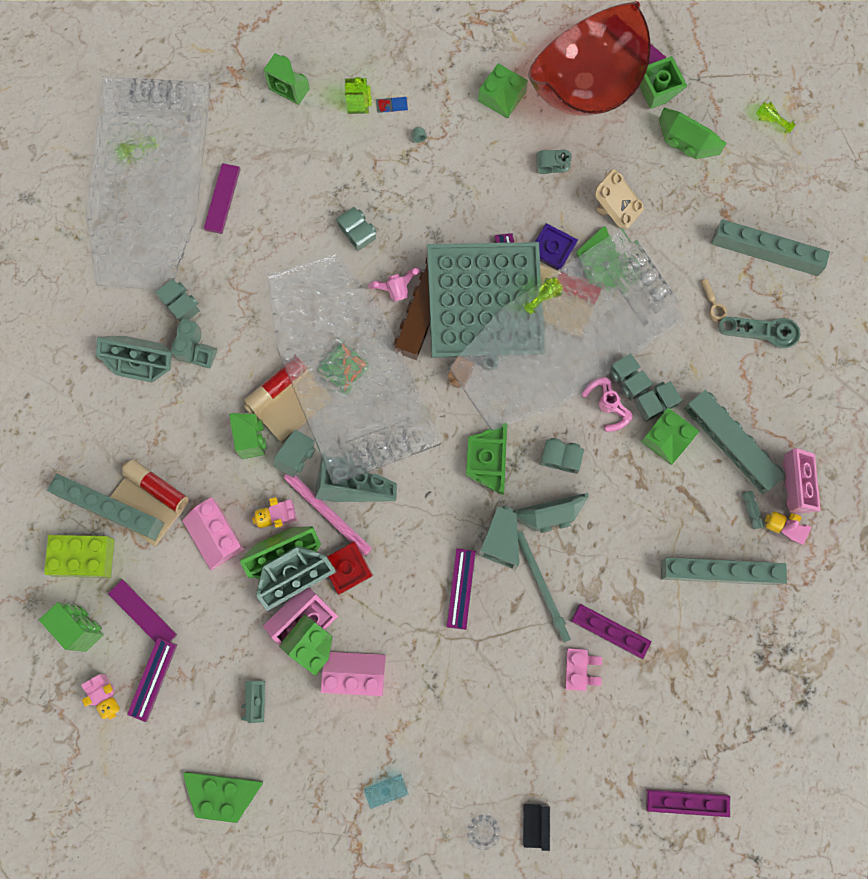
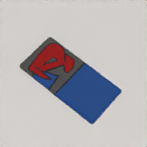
[376,97,408,113]

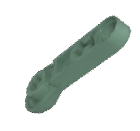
[718,317,801,348]

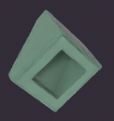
[192,343,217,369]

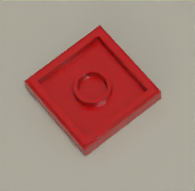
[327,541,374,595]

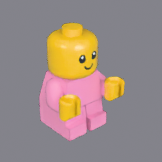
[252,497,297,528]
[764,511,812,545]
[81,674,120,720]

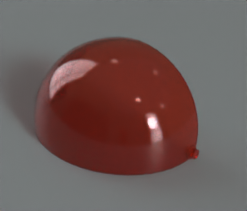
[528,1,651,116]

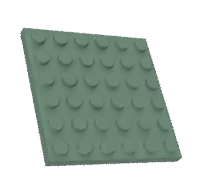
[427,242,545,358]

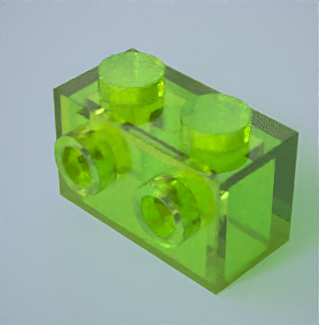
[345,77,372,114]

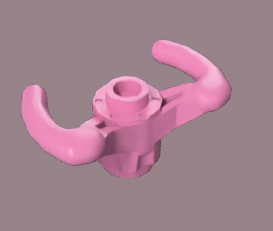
[368,268,421,302]
[581,377,633,432]

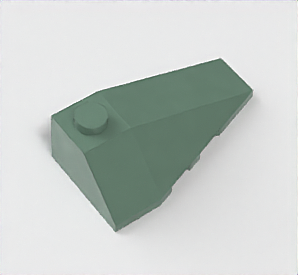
[315,454,397,502]

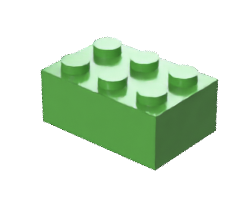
[39,602,104,652]

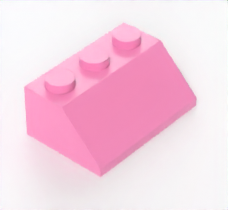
[783,448,821,514]
[182,497,245,570]
[263,587,338,645]
[321,652,386,696]

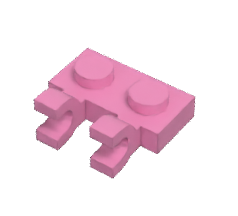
[565,648,602,691]

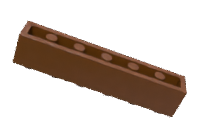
[393,257,430,360]

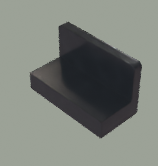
[523,804,550,851]

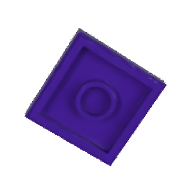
[535,223,578,271]

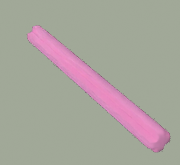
[284,474,372,556]

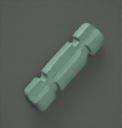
[742,491,765,529]

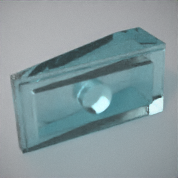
[364,773,409,809]

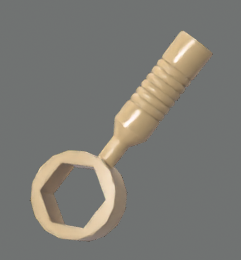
[701,279,727,322]

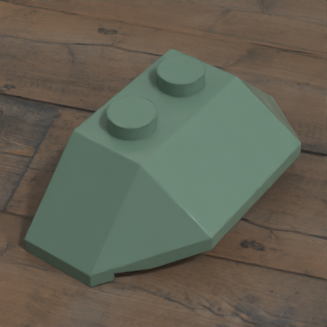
[96,336,172,383]
[513,493,589,533]
[256,546,336,611]

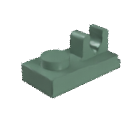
[241,681,265,723]

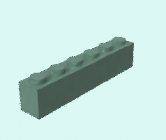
[712,219,830,276]
[684,390,785,494]
[47,473,165,541]
[661,558,787,585]

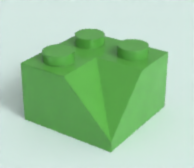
[263,53,310,105]
[636,56,687,109]
[478,63,528,118]
[641,407,699,465]
[229,413,267,459]
[279,614,333,676]

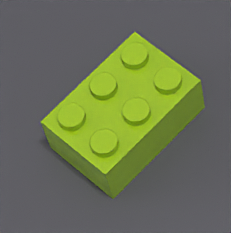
[44,535,115,578]

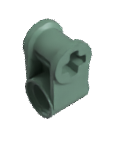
[536,149,572,174]

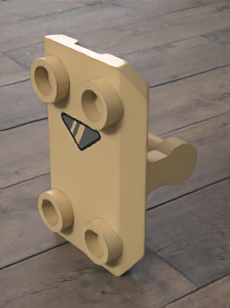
[595,169,644,229]

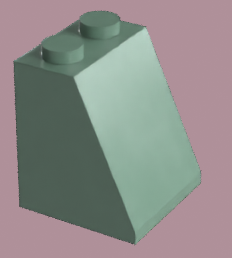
[479,506,520,570]

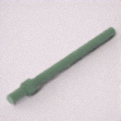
[518,531,571,643]

